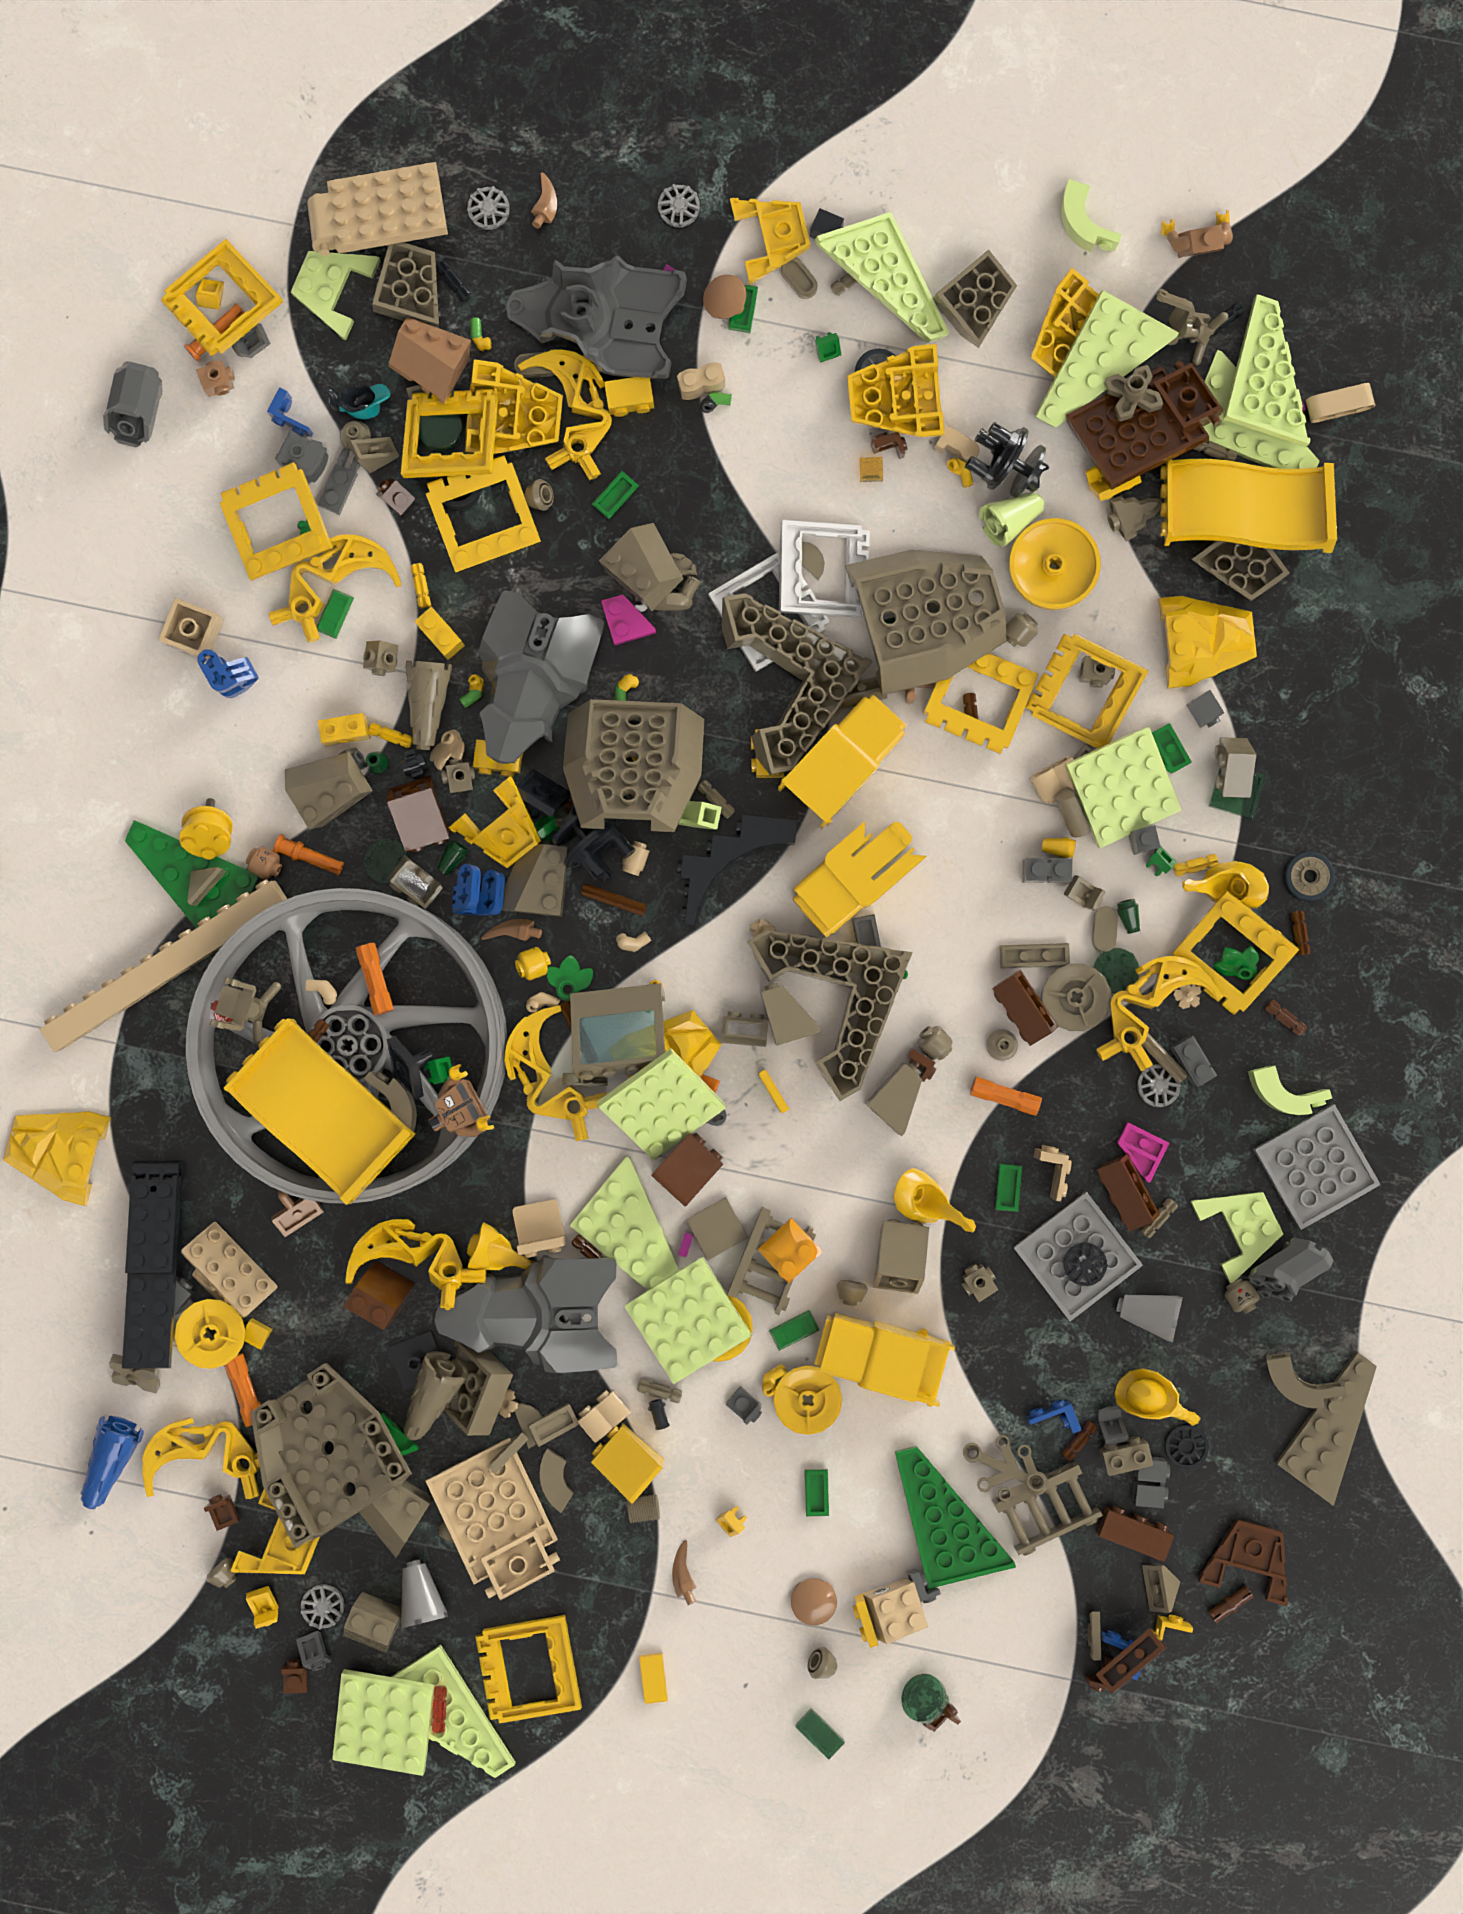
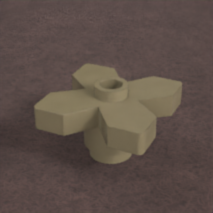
[1104,365,1163,422]
[109,1354,160,1393]

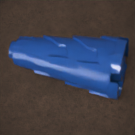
[80,1416,144,1509]

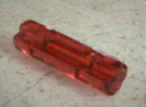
[432,1685,447,1734]

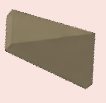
[349,437,399,473]
[187,867,226,906]
[1142,1564,1180,1613]

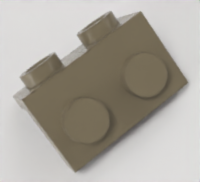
[1098,1436,1153,1476]

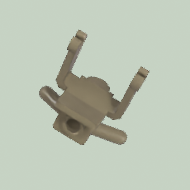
[1156,289,1228,366]
[209,977,281,1045]

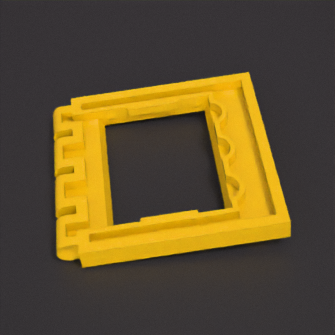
[161,239,284,356]
[401,389,498,478]
[426,455,541,572]
[219,462,333,581]
[1026,633,1149,749]
[923,653,1039,754]
[1172,890,1299,1015]
[475,1615,582,1723]

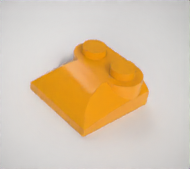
[758,1218,823,1283]

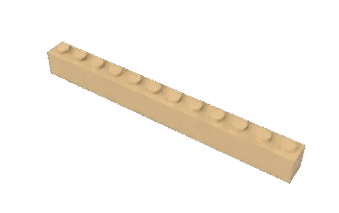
[39,880,287,1052]

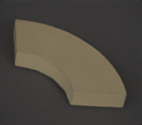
[540,1448,574,1513]

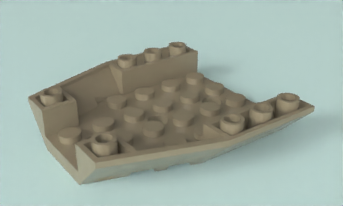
[845,550,1007,695]
[563,699,704,832]
[251,1363,412,1548]

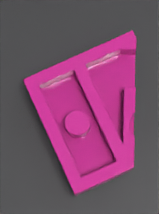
[601,594,656,645]
[1117,1122,1169,1183]

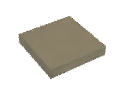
[686,1197,748,1260]

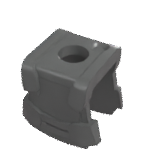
[275,430,329,485]

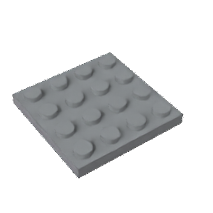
[1253,1104,1381,1230]
[1013,1191,1143,1321]

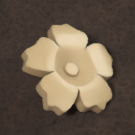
[749,919,776,937]
[1173,985,1202,1009]
[499,1389,518,1418]

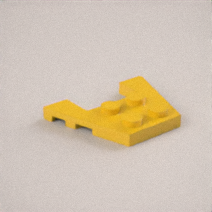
[730,198,811,284]
[448,776,541,868]
[231,1489,320,1574]

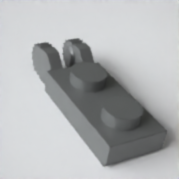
[318,448,360,515]

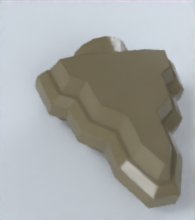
[1107,496,1162,541]

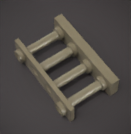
[728,1207,816,1315]
[992,1461,1102,1556]

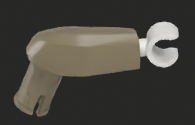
[635,576,701,612]

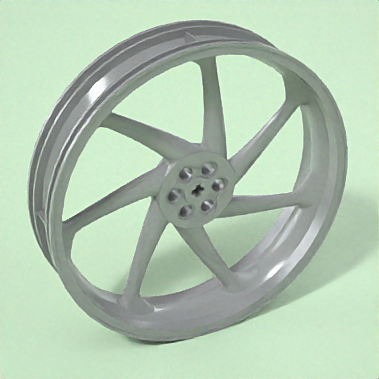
[186,888,508,1203]

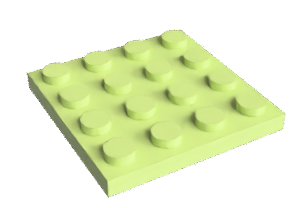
[1064,726,1182,848]
[597,1048,726,1160]
[624,1256,752,1384]
[333,1669,435,1776]

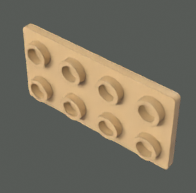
[181,1222,277,1317]

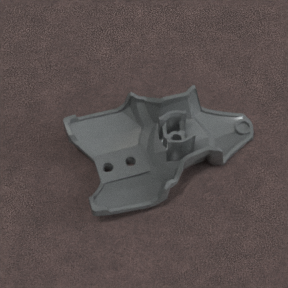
[506,256,687,379]
[478,590,604,764]
[435,1255,617,1373]

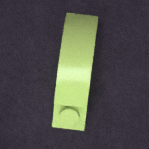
[1060,179,1122,252]
[678,801,722,830]
[1248,1066,1332,1115]

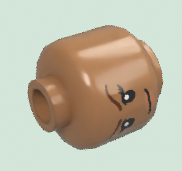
[246,846,282,880]

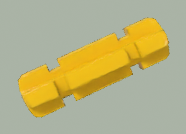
[411,563,431,608]
[368,722,413,748]
[1173,854,1219,877]

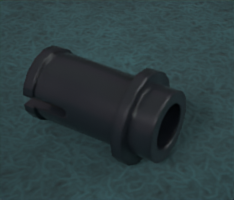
[648,1399,670,1430]

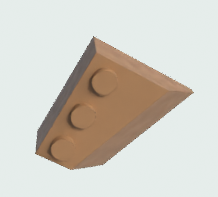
[389,317,471,405]

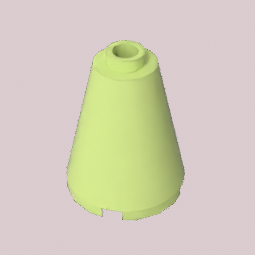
[979,492,1044,547]

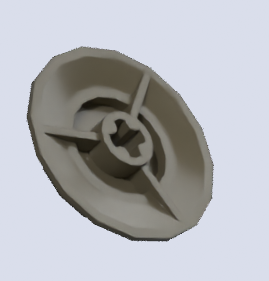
[1042,964,1111,1031]

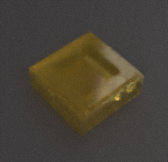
[859,457,883,482]

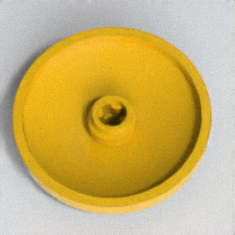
[1008,518,1101,610]

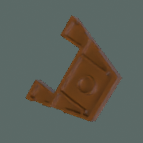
[1198,1519,1288,1606]

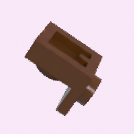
[906,1048,937,1082]
[280,1659,308,1694]

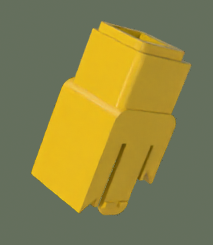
[778,695,906,829]
[792,821,927,938]
[814,1312,955,1407]

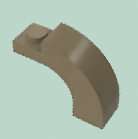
[364,1071,417,1151]
[1267,1352,1347,1408]

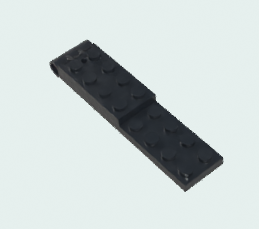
[122,1161,183,1369]

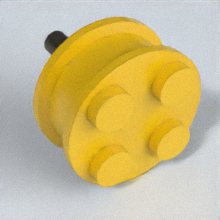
[179,798,233,860]

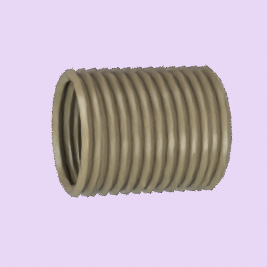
[627,1494,660,1523]

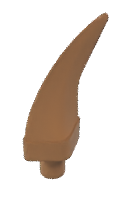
[531,172,557,229]
[481,919,542,941]
[672,1540,697,1605]

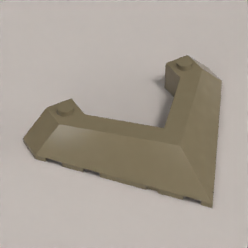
[722,593,873,775]
[747,930,913,1101]

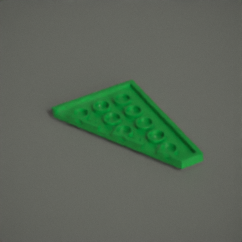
[125,820,260,953]
[894,1446,1016,1589]

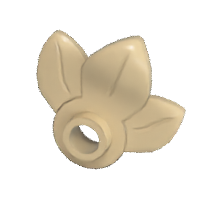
[430,730,464,771]

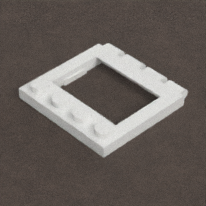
[779,520,870,617]
[708,552,830,672]

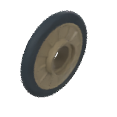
[1285,851,1335,901]

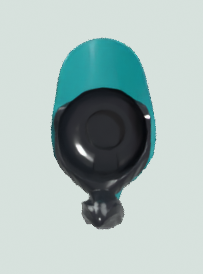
[323,384,390,419]

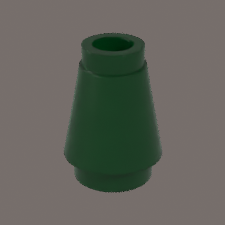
[366,751,389,774]
[437,840,468,875]
[1116,899,1140,934]

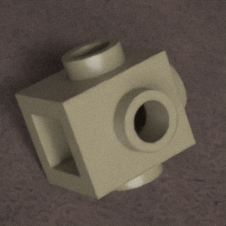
[363,640,398,676]
[1079,656,1115,688]
[441,758,475,793]
[962,1264,998,1302]

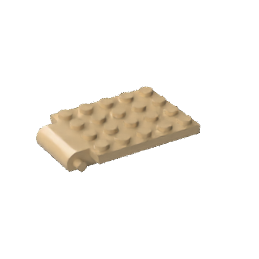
[307,162,448,256]
[425,1437,560,1600]

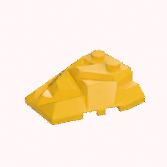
[1030,267,1099,378]
[847,344,945,438]
[465,360,563,454]
[1158,596,1257,689]
[608,1010,722,1078]
[3,1111,111,1206]

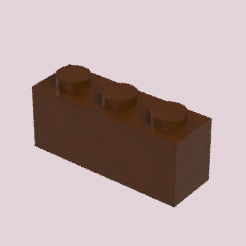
[992,969,1058,1046]
[1097,1153,1160,1232]
[1095,1505,1174,1562]
[1096,1628,1167,1694]

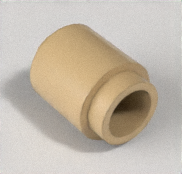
[621,841,649,876]

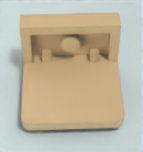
[1034,1145,1071,1202]
[512,1199,566,1258]

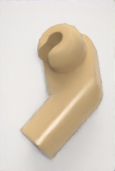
[616,932,652,952]
[306,979,337,1005]
[526,992,561,1013]

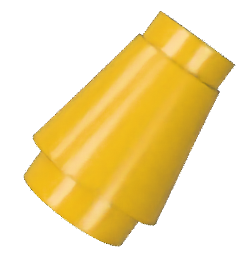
[1042,837,1076,858]

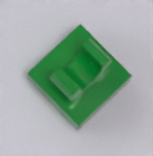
[815,332,842,363]
[533,814,559,842]
[1146,846,1176,876]
[424,1057,452,1085]

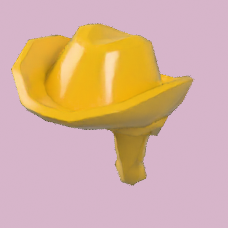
[1182,861,1269,909]
[893,1168,976,1232]
[467,1222,535,1270]
[1114,1368,1201,1426]

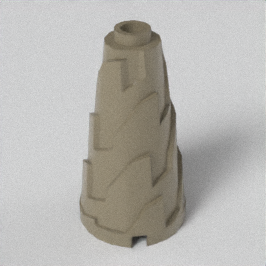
[405,660,452,750]
[403,1351,468,1440]

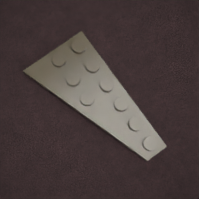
[1275,1351,1377,1506]

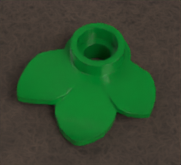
[1214,946,1259,980]
[547,955,593,1001]

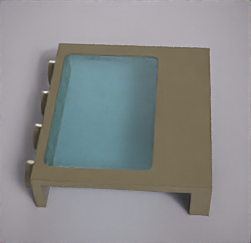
[570,983,665,1080]

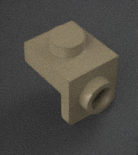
[1063,875,1105,911]

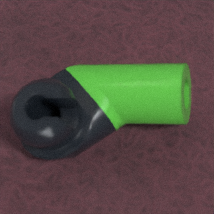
[700,392,732,413]

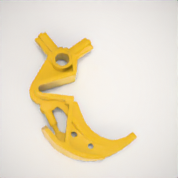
[518,350,612,481]
[268,534,402,643]
[1096,956,1223,1072]
[504,1005,607,1142]
[346,1219,486,1310]
[142,1417,260,1499]

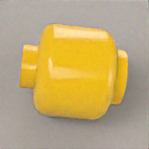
[515,947,551,980]

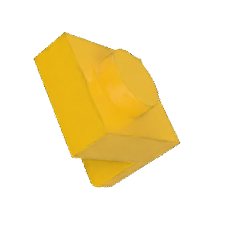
[246,1586,279,1629]

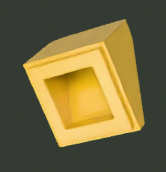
[196,279,224,310]
[244,1318,273,1350]

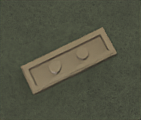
[1000,943,1070,968]

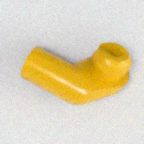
[947,458,974,488]
[762,1364,787,1397]

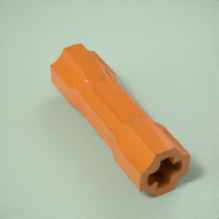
[355,943,394,1016]
[970,1076,1042,1116]
[224,1354,261,1427]

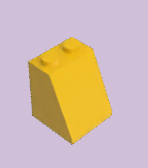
[591,1423,664,1504]

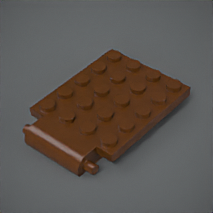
[1066,361,1223,490]

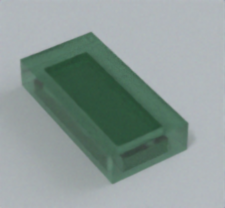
[795,1708,845,1759]

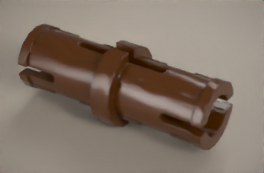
[1207,1585,1254,1624]

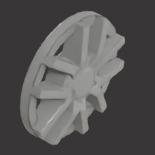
[658,184,700,227]
[467,186,510,230]
[1137,1064,1181,1107]
[301,1584,345,1630]

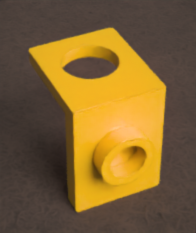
[1155,1615,1193,1640]

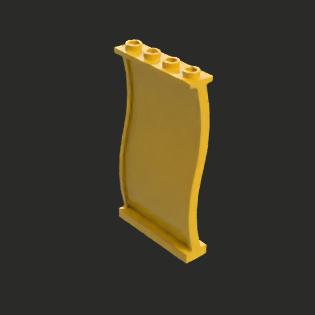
[1160,459,1337,553]
[223,1018,415,1205]

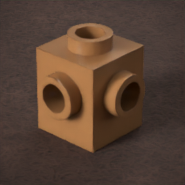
[196,360,235,397]

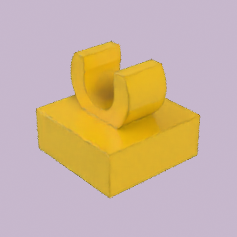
[715,1507,747,1537]

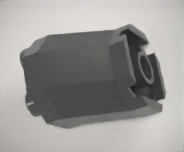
[103,361,162,447]
[1248,1238,1334,1302]

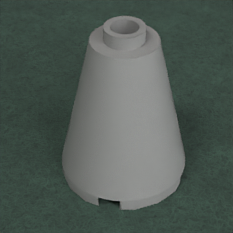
[1116,1295,1183,1342]
[401,1560,448,1628]

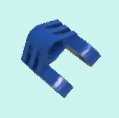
[197,649,259,698]
[452,864,505,916]

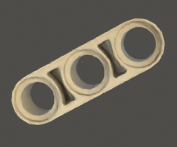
[1305,383,1375,423]

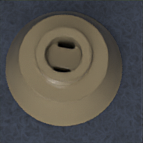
[340,420,371,451]
[524,479,554,511]
[987,1030,1018,1061]
[837,1280,868,1306]
[207,1558,237,1588]
[807,1647,837,1679]

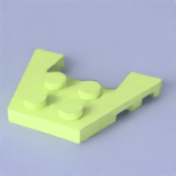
[291,251,381,340]
[1190,1192,1283,1283]

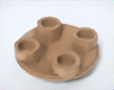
[703,274,746,319]
[791,1578,837,1625]

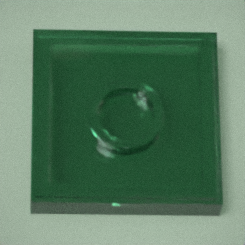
[1208,767,1266,820]

